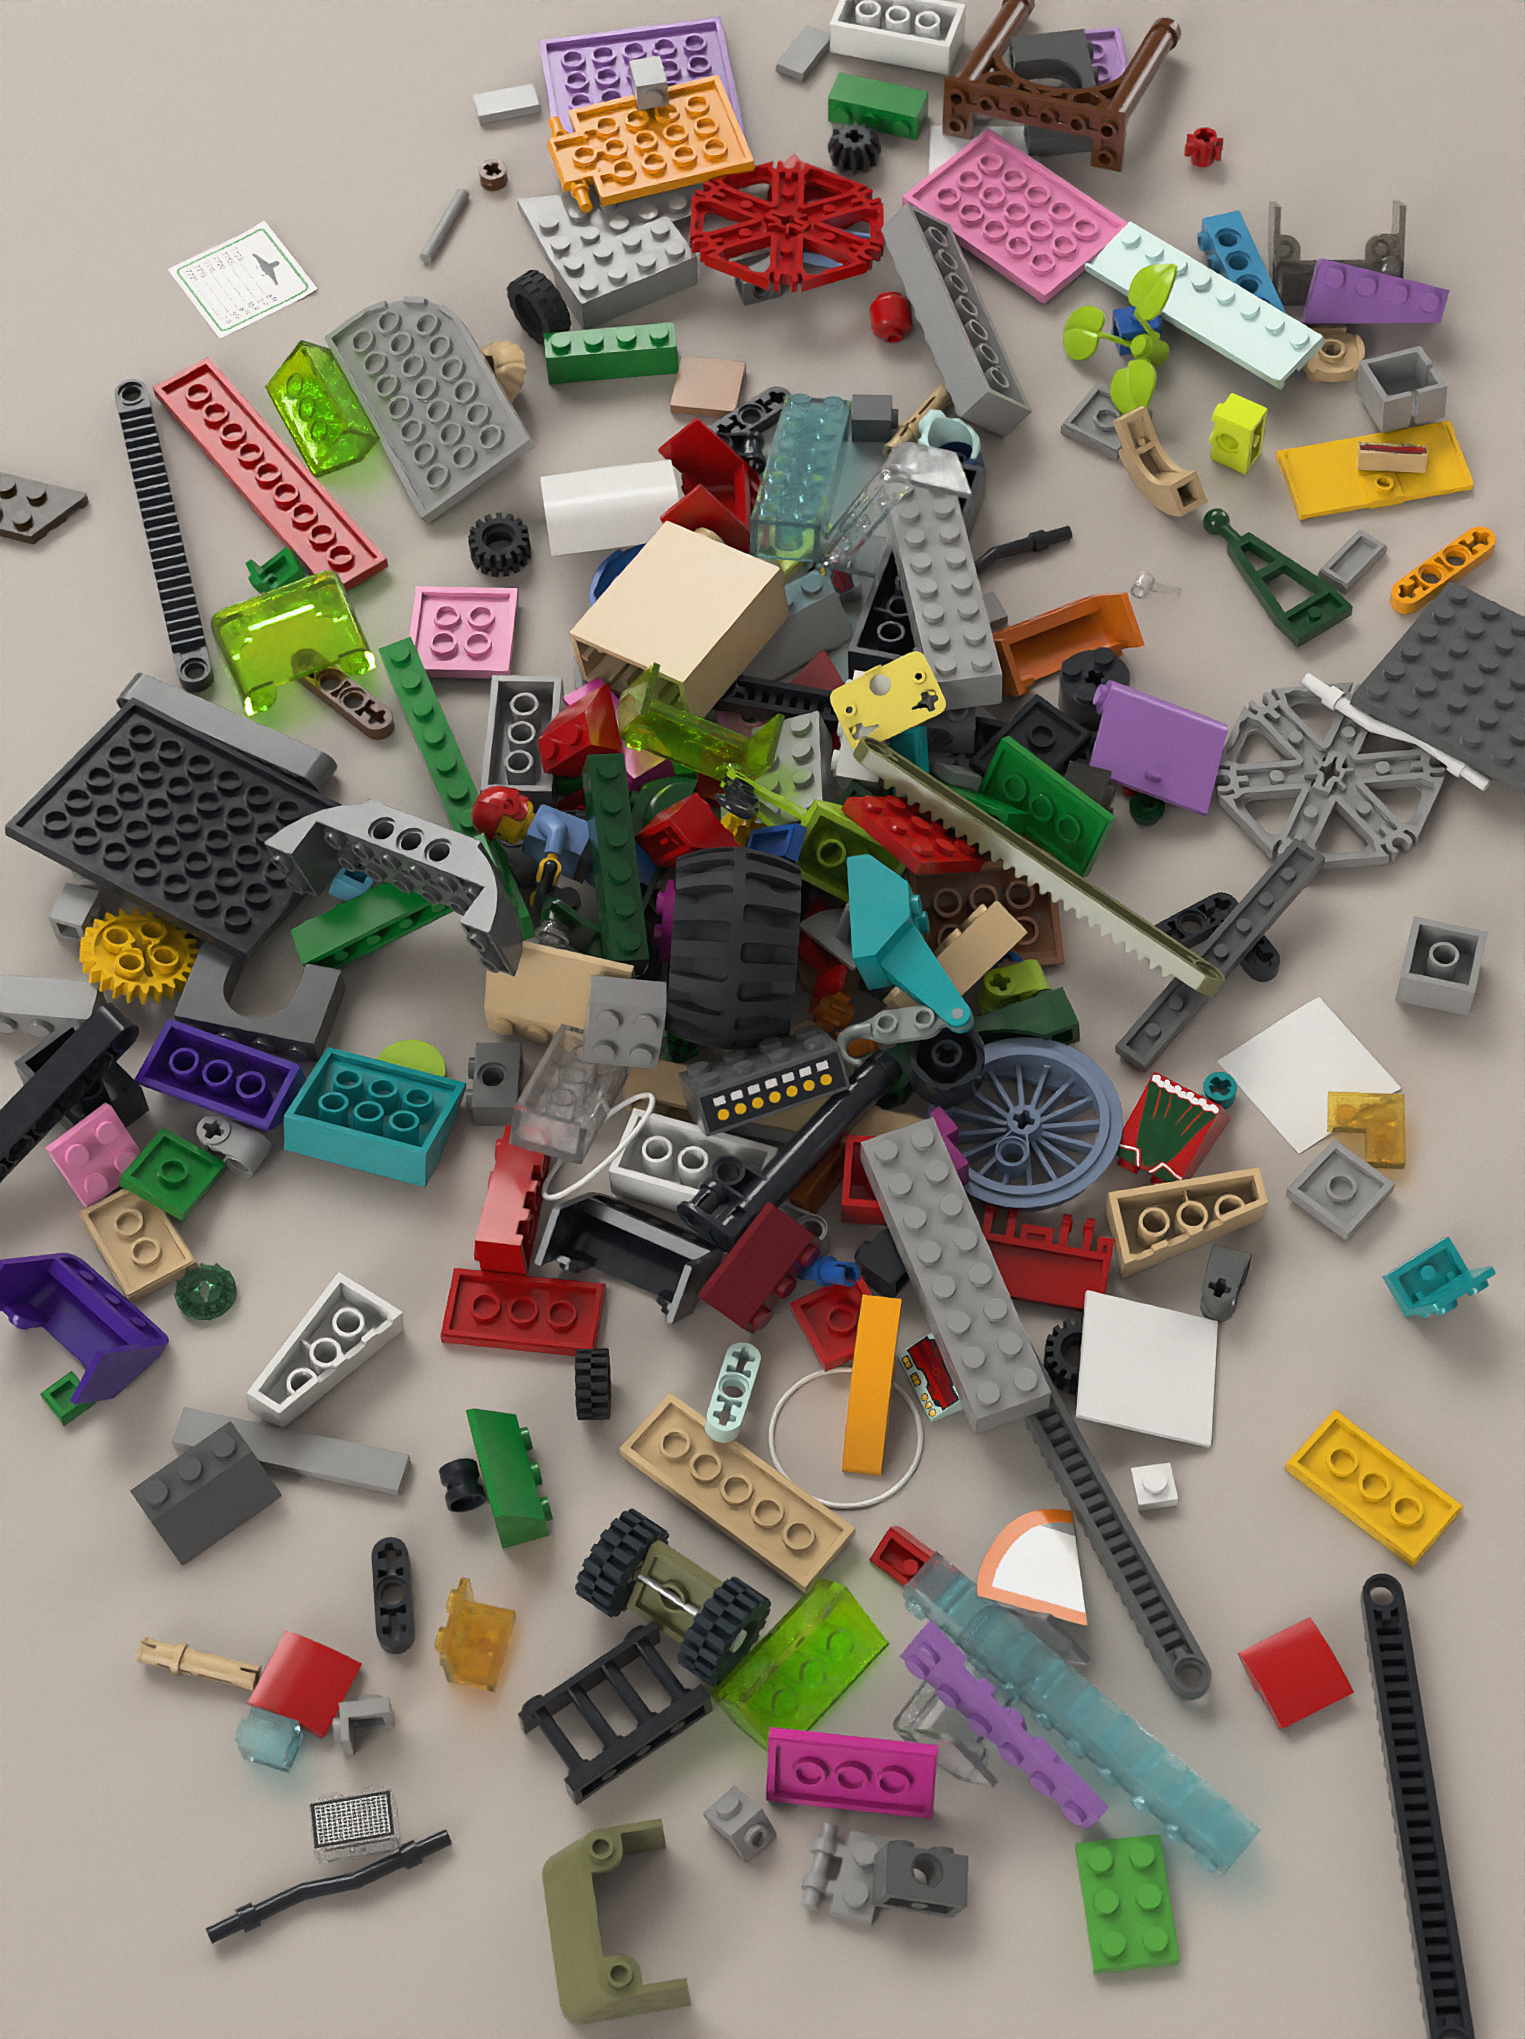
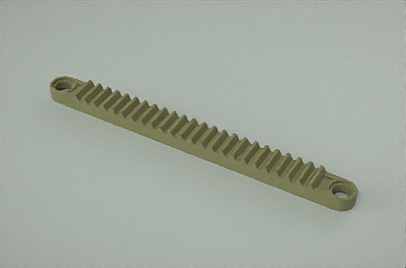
[853,736,1225,996]

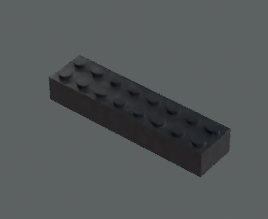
[848,456,985,680]

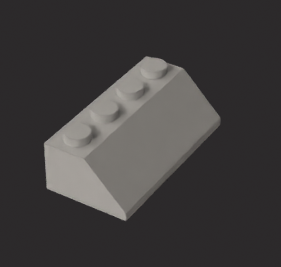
[740,569,854,681]

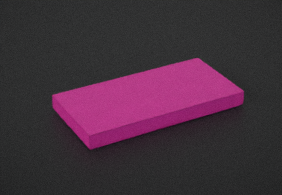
[766,1727,938,1819]

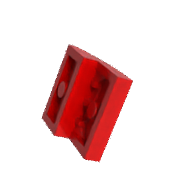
[1237,1617,1354,1729]
[246,1630,362,1739]

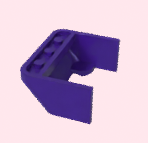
[0,1253,169,1405]

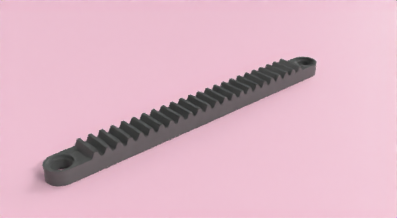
[1023,1341,1212,1700]

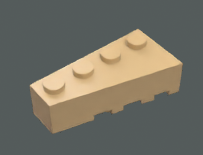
[1105,1167,1268,1280]

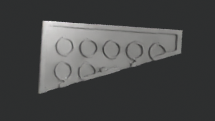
[517,183,717,271]

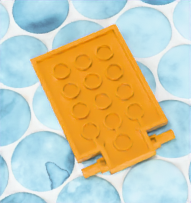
[547,75,754,213]

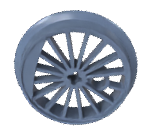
[926,1037,1123,1212]

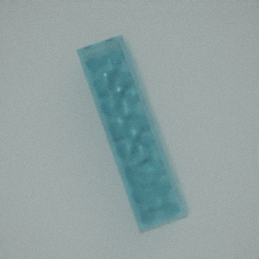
[750,393,852,563]

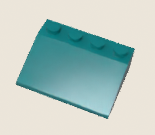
[284,1047,466,1187]

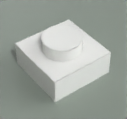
[1130,1463,1178,1511]

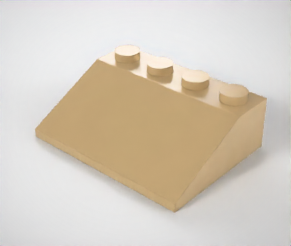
[484,941,635,1052]

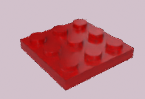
[841,795,986,875]

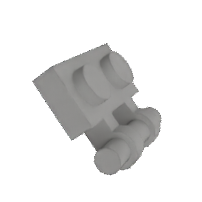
[801,1823,891,1926]

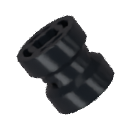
[439,1458,486,1513]

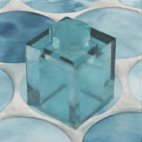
[235,1707,304,1773]

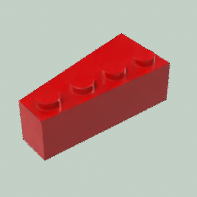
[474,1125,554,1275]

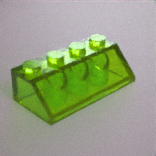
[265,340,380,478]
[710,1578,889,1753]

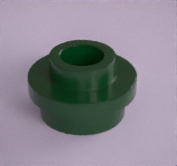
[1129,792,1165,826]

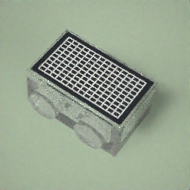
[308,1786,402,1864]

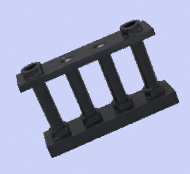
[518,1621,713,1805]

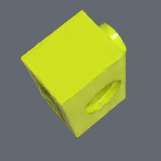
[1209,393,1268,475]

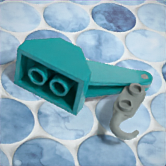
[836,854,974,1067]

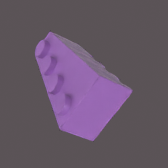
[1300,258,1450,324]

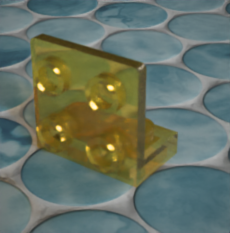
[435,1577,516,1692]

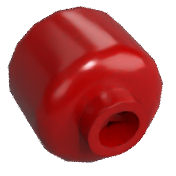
[869,291,913,343]

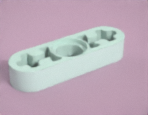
[705,1342,761,1443]

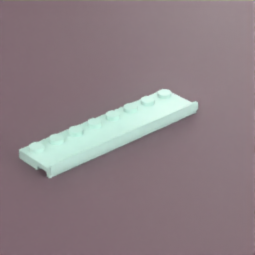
[1084,222,1325,390]

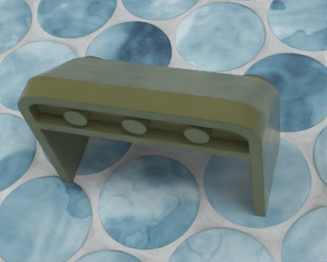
[542,1818,691,2024]

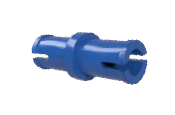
[796,1255,861,1287]

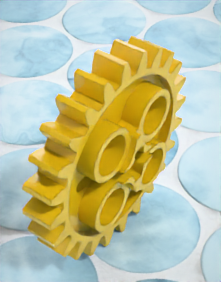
[79,908,199,1005]

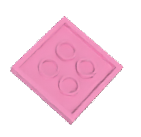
[409,586,519,679]

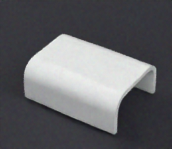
[540,459,679,556]

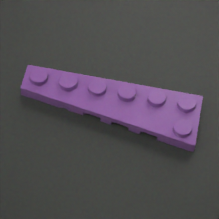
[900,1620,1109,1830]

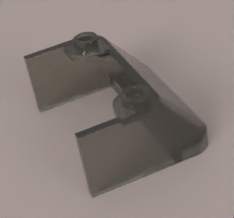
[1268,200,1407,306]

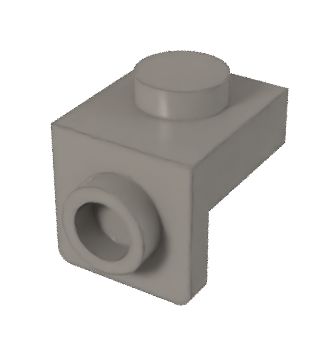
[333,1694,395,1755]
[703,1786,777,1862]

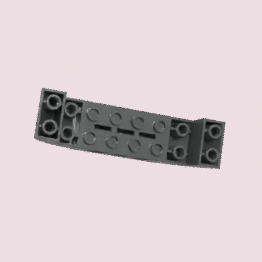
[264,799,523,976]

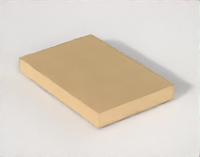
[78,1188,198,1303]

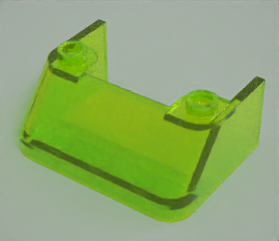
[617,662,785,781]

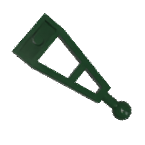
[1203,508,1353,647]

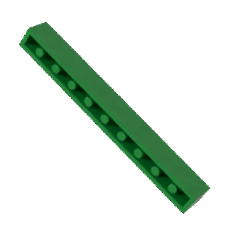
[378,637,536,941]

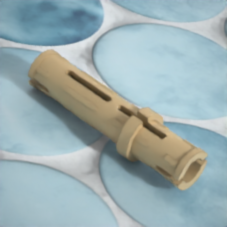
[882,384,953,463]
[136,1636,262,1692]

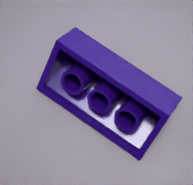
[134,1018,306,1131]

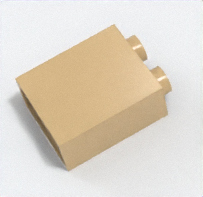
[569,521,790,729]

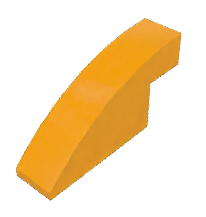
[842,1295,902,1476]

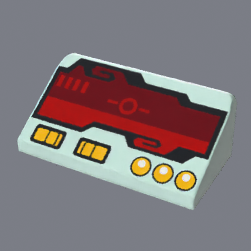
[898,1333,964,1423]

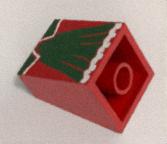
[1115,1071,1231,1185]

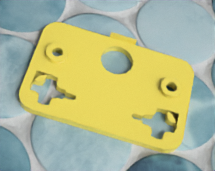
[830,651,947,750]

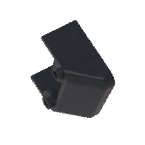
[534,1192,724,1324]

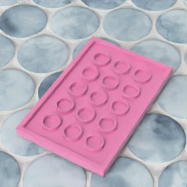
[902,128,1128,304]

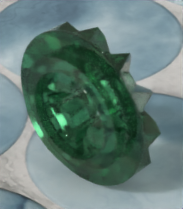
[174,1262,237,1320]

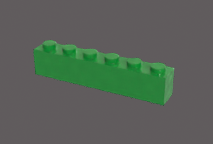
[290,833,510,970]

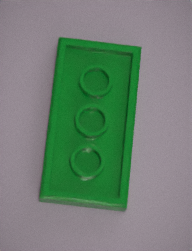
[977,736,1117,878]

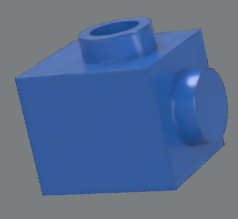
[1111,306,1163,356]

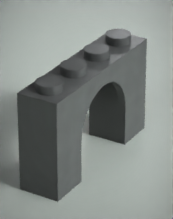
[1009,29,1099,157]
[174,942,346,1062]

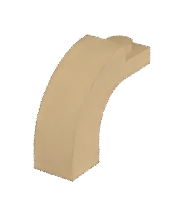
[1113,406,1208,517]

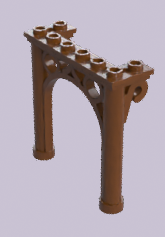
[942,0,1181,172]

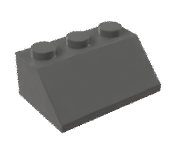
[130,1421,282,1566]

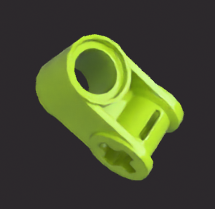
[977,959,1052,1014]

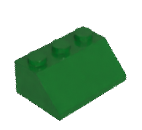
[466,1408,553,1549]

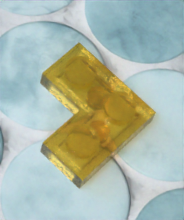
[1327,1091,1406,1169]

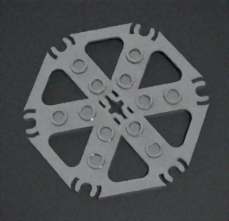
[1215,682,1446,870]

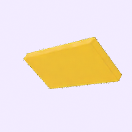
[1285,1409,1464,1568]

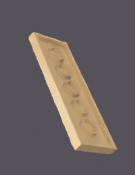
[619,1392,856,1594]

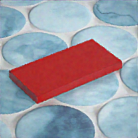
[440,1268,606,1357]

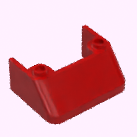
[658,416,770,555]

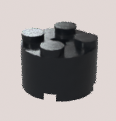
[1058,647,1130,731]
[908,1027,985,1110]

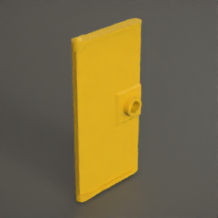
[1275,420,1474,520]

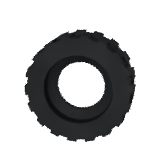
[507,269,572,346]

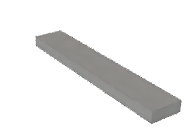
[172,1407,411,1496]

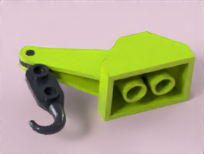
[714,769,906,902]

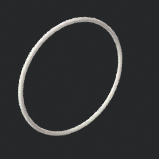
[541,1092,655,1201]
[768,1366,924,1510]

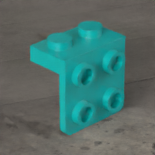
[1382,1236,1496,1318]

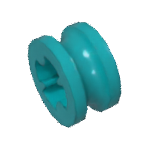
[1202,1072,1237,1109]

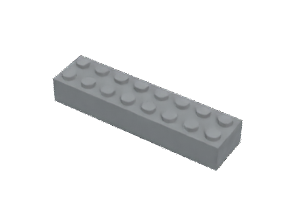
[881,203,1032,437]
[883,473,1002,711]
[860,1117,1051,1435]

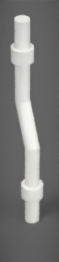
[1301,673,1492,791]

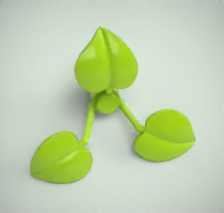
[1062,263,1178,414]

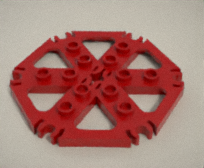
[689,161,884,292]

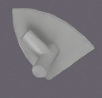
[800,902,857,971]

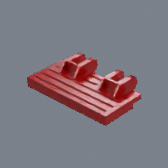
[975,1203,1115,1312]

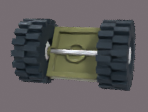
[575,1508,771,1687]

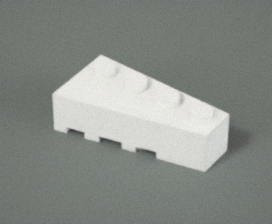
[247,1272,403,1428]

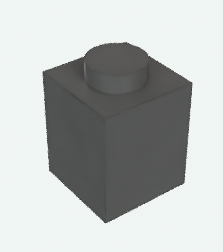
[851,394,899,442]

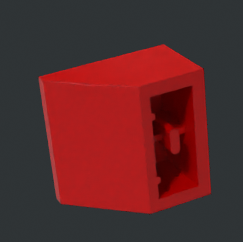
[634,792,740,869]

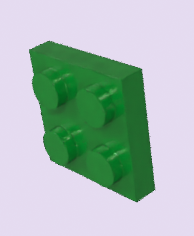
[119,1127,226,1221]

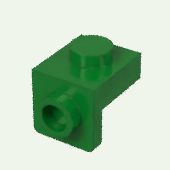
[245,547,307,600]

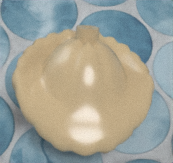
[480,340,527,404]

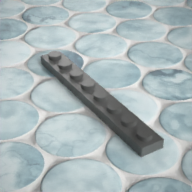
[1115,838,1325,1072]

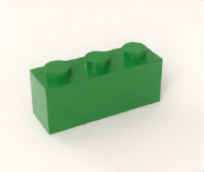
[828,72,928,140]

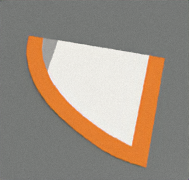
[977,1509,1087,1626]

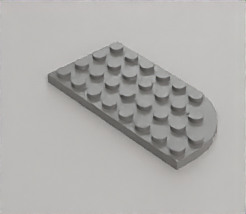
[324,297,535,524]

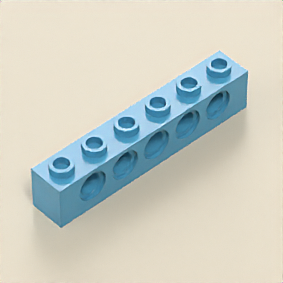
[1197,210,1300,381]

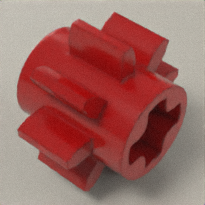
[1184,127,1224,167]

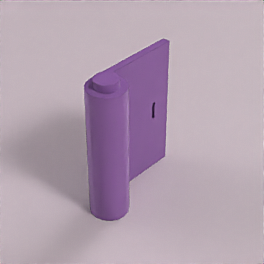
[1087,680,1228,816]

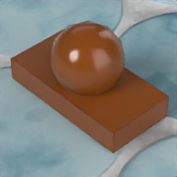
[789,1145,845,1214]

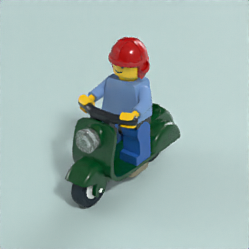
[471,777,698,981]

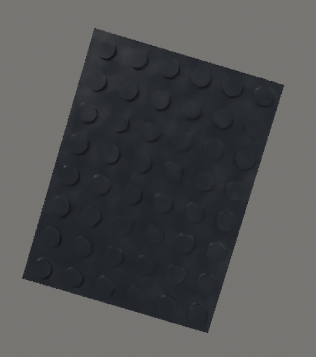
[5,697,342,963]

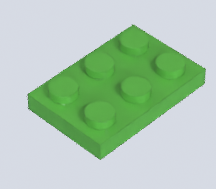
[1075,1834,1180,1974]

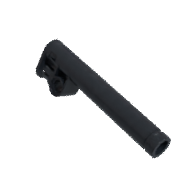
[676,1049,903,1254]

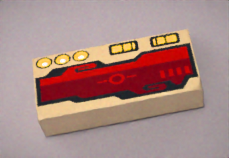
[1357,441,1428,473]

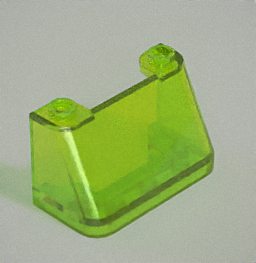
[210,570,376,716]

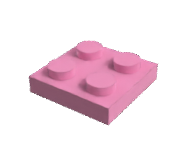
[45,1102,141,1208]

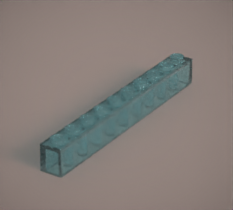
[902,1551,1261,1875]

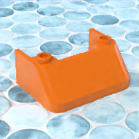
[992,592,1145,698]

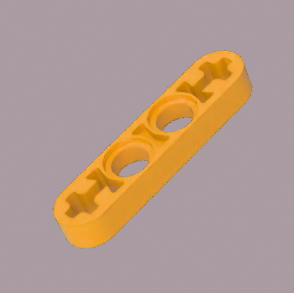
[1390,526,1496,614]

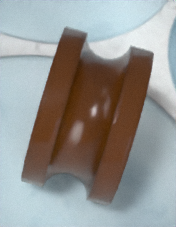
[478,159,508,191]

